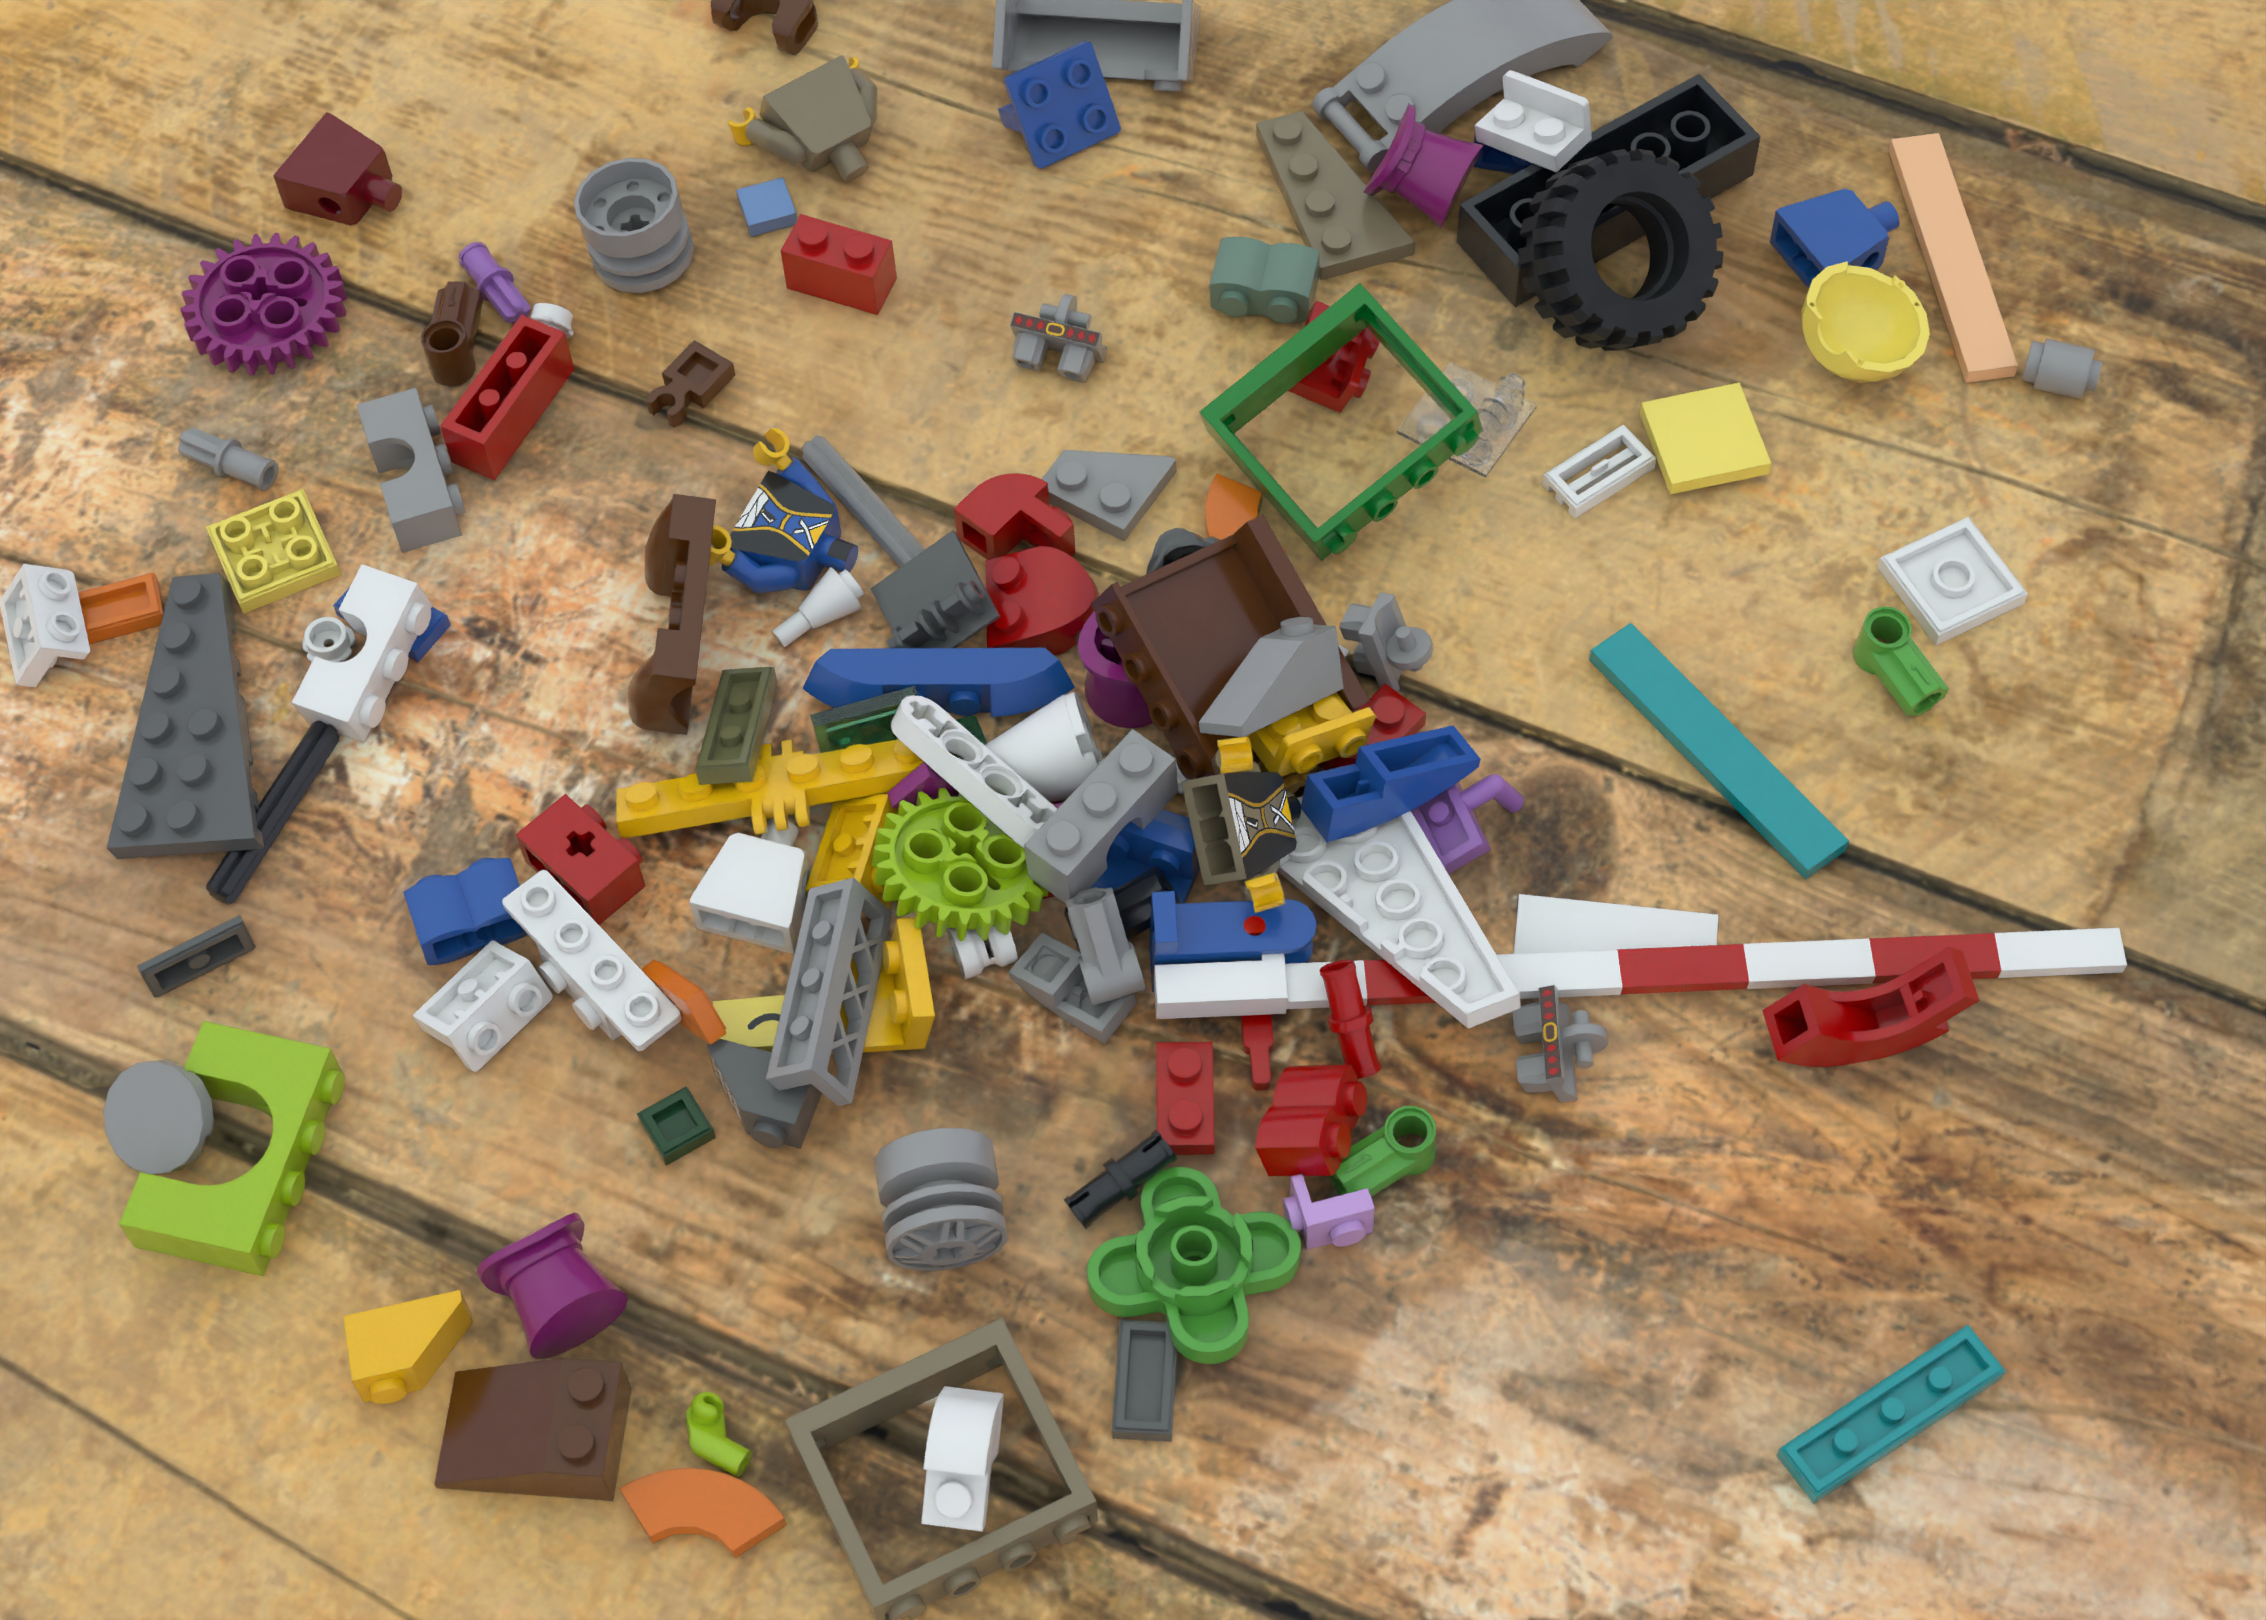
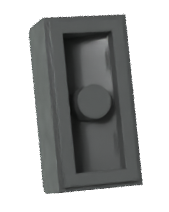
[137,915,256,998]

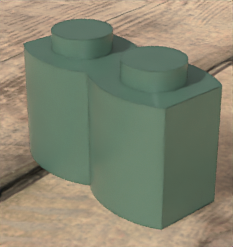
[1209,237,1320,324]

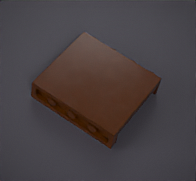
[1091,515,1370,780]

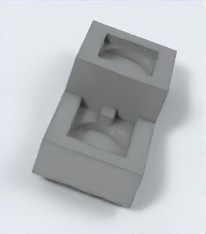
[1008,932,1137,1044]

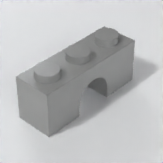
[357,388,466,553]
[1024,729,1178,903]

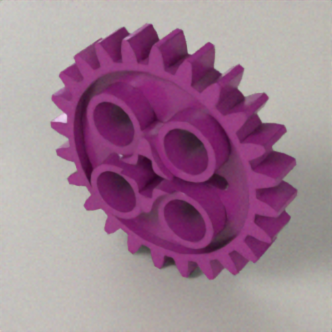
[180,233,347,376]

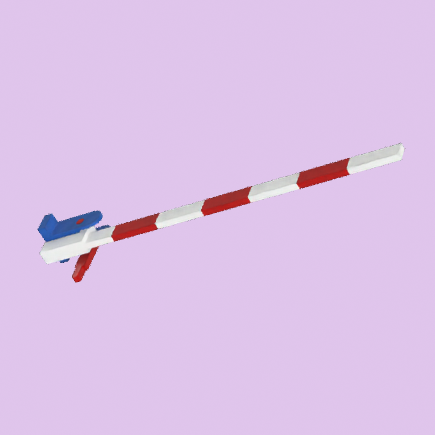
[1149,891,2127,1090]

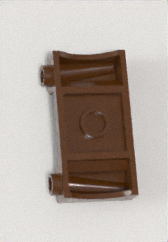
[628,494,716,735]

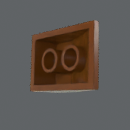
[434,1358,632,1501]

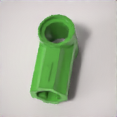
[1853,606,1949,717]
[1329,1106,1437,1197]

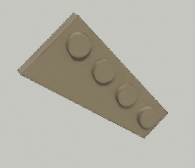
[1256,111,1415,280]

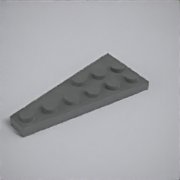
[107,573,264,859]

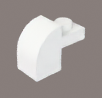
[921,1386,1004,1531]

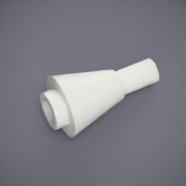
[772,567,864,648]

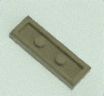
[695,667,778,785]

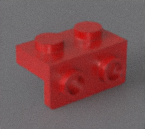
[1288,301,1380,413]

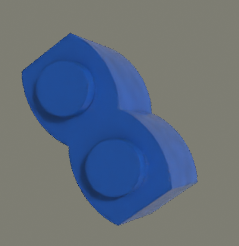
[403,858,528,965]

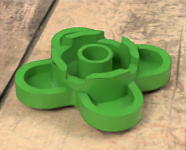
[1087,1167,1301,1364]

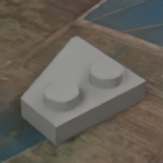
[1042,450,1177,541]

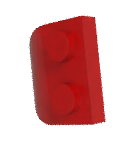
[985,546,1099,656]

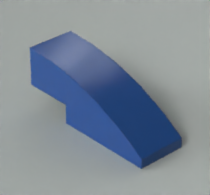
[1301,725,1481,843]

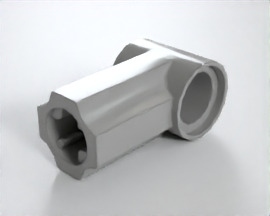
[1065,887,1146,1006]

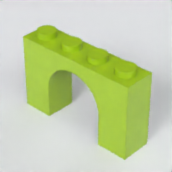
[119,1021,345,1276]

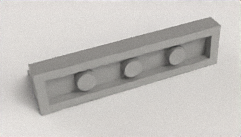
[766,878,892,1106]

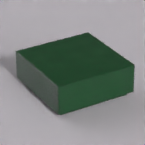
[637,1086,716,1166]

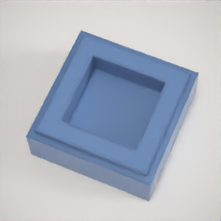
[736,177,797,237]

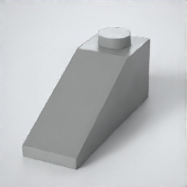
[1199,617,1344,737]

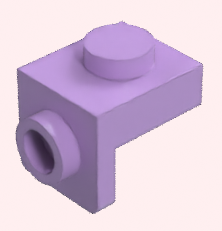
[1282,1174,1375,1250]

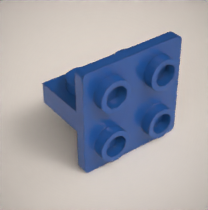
[998,41,1121,169]
[1089,809,1200,904]

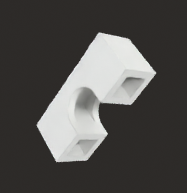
[292,564,432,743]

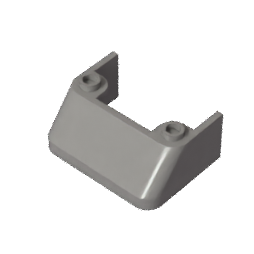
[992,0,1201,92]

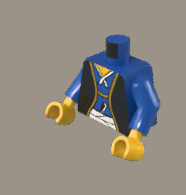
[709,428,858,594]

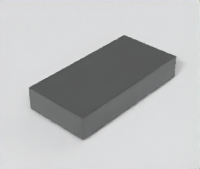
[1112,1319,1178,1442]

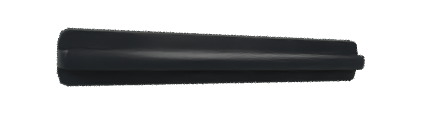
[206,720,340,904]

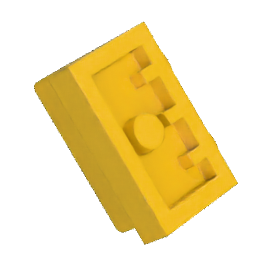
[831,918,935,1054]

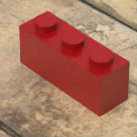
[440,315,574,480]

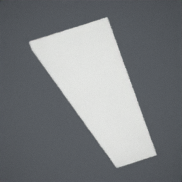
[1514,894,1718,954]

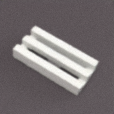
[1542,424,1656,519]

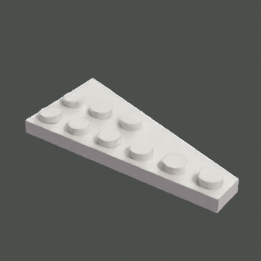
[1278,796,1521,1028]

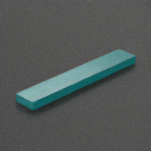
[1589,623,1849,880]

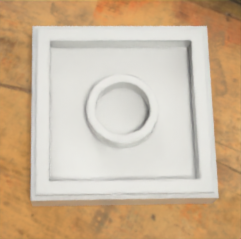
[1877,517,2028,646]

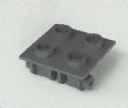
[871,530,1001,648]

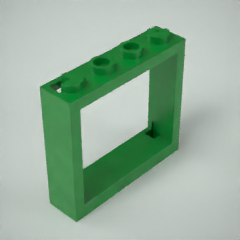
[1199,283,1483,561]

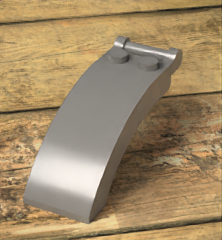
[1312,0,1613,172]

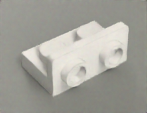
[1475,70,1592,172]
[0,564,90,687]
[412,940,553,1072]

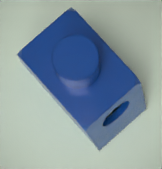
[1770,189,1900,289]

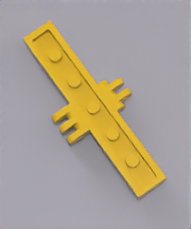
[616,739,924,838]

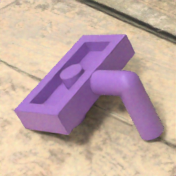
[1411,774,1524,874]

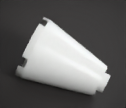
[962,692,1104,802]

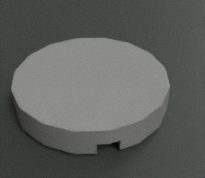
[103,1059,214,1174]

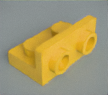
[1245,692,1376,777]
[805,794,898,909]

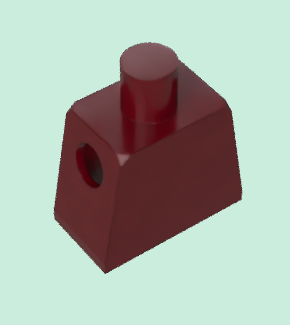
[273,112,402,226]

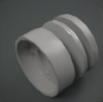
[574,158,694,293]
[874,1128,1008,1271]

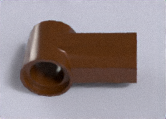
[421,281,483,386]

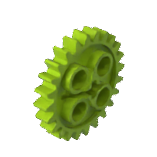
[872,788,1049,941]

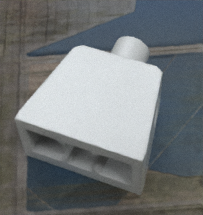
[689,818,810,954]

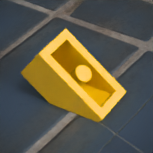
[343,1290,473,1404]

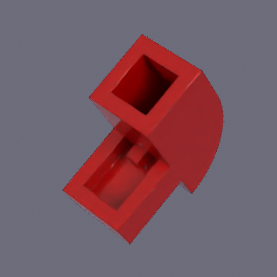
[954,473,1076,560]

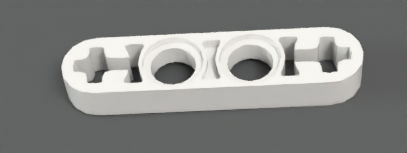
[891,695,1057,848]

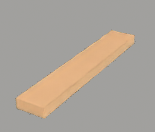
[1888,133,2018,383]

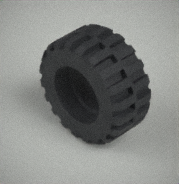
[1518,149,1724,351]

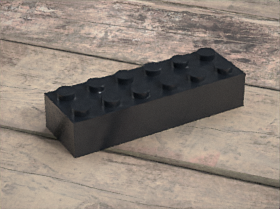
[1456,74,1761,307]

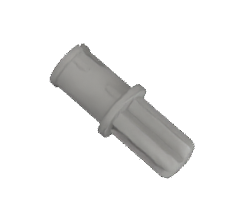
[178,427,278,491]

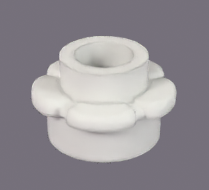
[530,303,574,339]
[302,617,355,663]

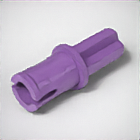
[459,242,531,325]

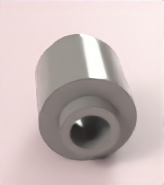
[2022,338,2102,399]

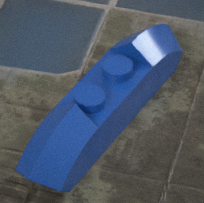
[803,648,1075,717]

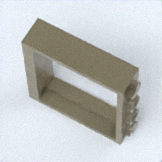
[784,1318,1098,1620]

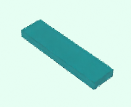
[1776,1324,2006,1504]

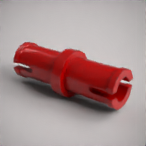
[1319,960,1381,1079]

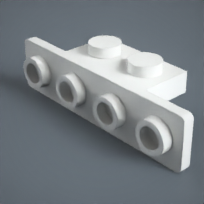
[502,870,682,1051]

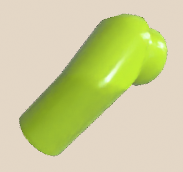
[685,1392,752,1478]

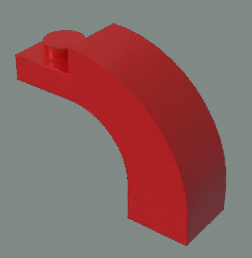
[1762,947,1980,1067]

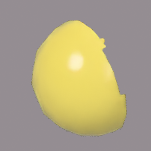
[1801,261,1930,383]

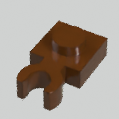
[646,340,735,428]

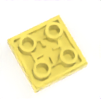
[1640,382,1772,495]
[206,489,341,614]

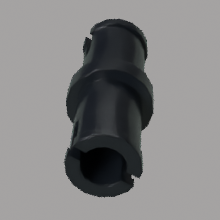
[1063,1130,1178,1229]

